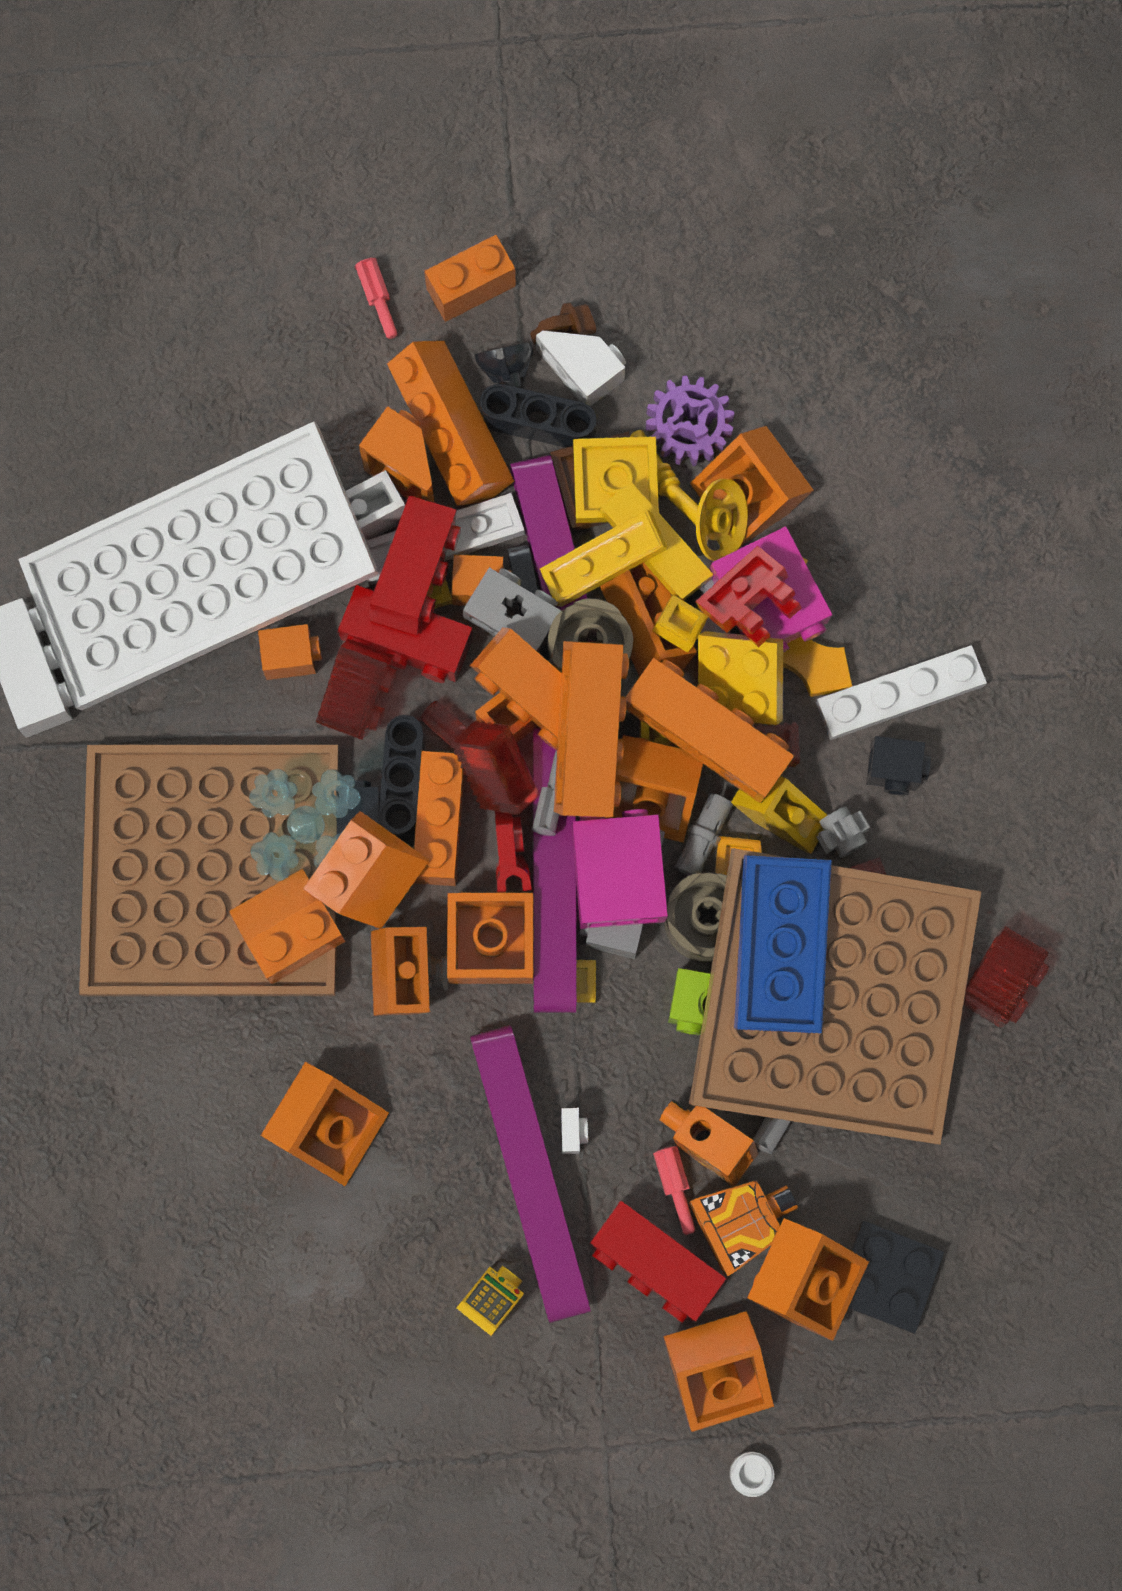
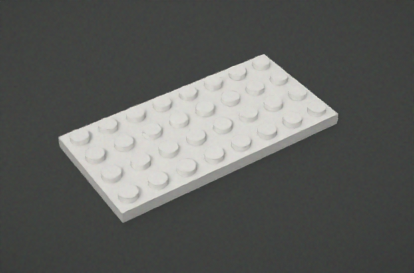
[18,421,379,711]

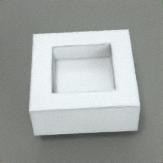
[561,1108,588,1154]

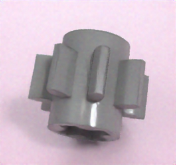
[817,806,871,858]

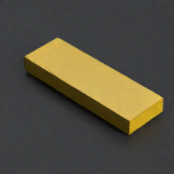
[599,482,713,601]
[540,510,668,607]

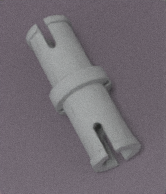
[674,793,733,876]

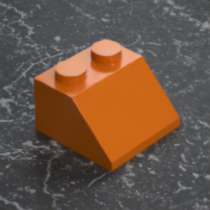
[359,406,434,503]
[690,426,814,546]
[606,735,703,843]
[303,811,430,929]
[229,868,345,984]
[260,1062,389,1186]
[664,1311,774,1432]

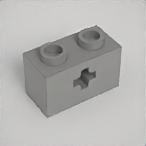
[463,567,561,653]

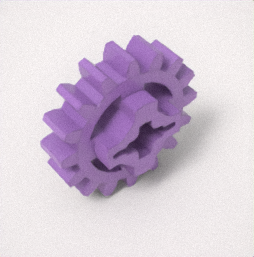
[645,376,734,466]

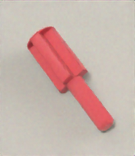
[354,258,398,339]
[653,1146,695,1235]

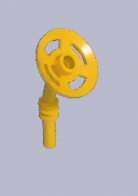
[630,430,748,561]

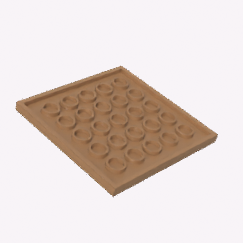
[79,745,339,996]
[689,848,982,1145]

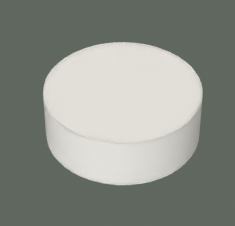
[730,1451,774,1497]

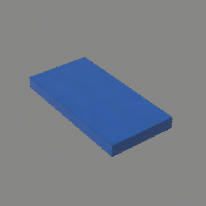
[734,855,831,1033]

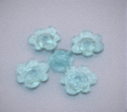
[249,769,361,881]

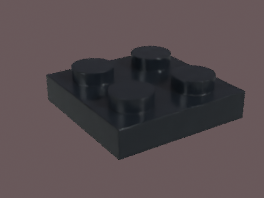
[848,1221,944,1334]

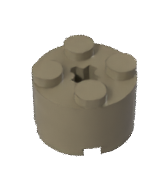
[548,599,633,673]
[664,873,727,963]

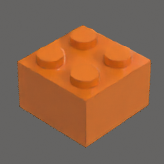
[447,893,533,984]
[747,1218,869,1341]

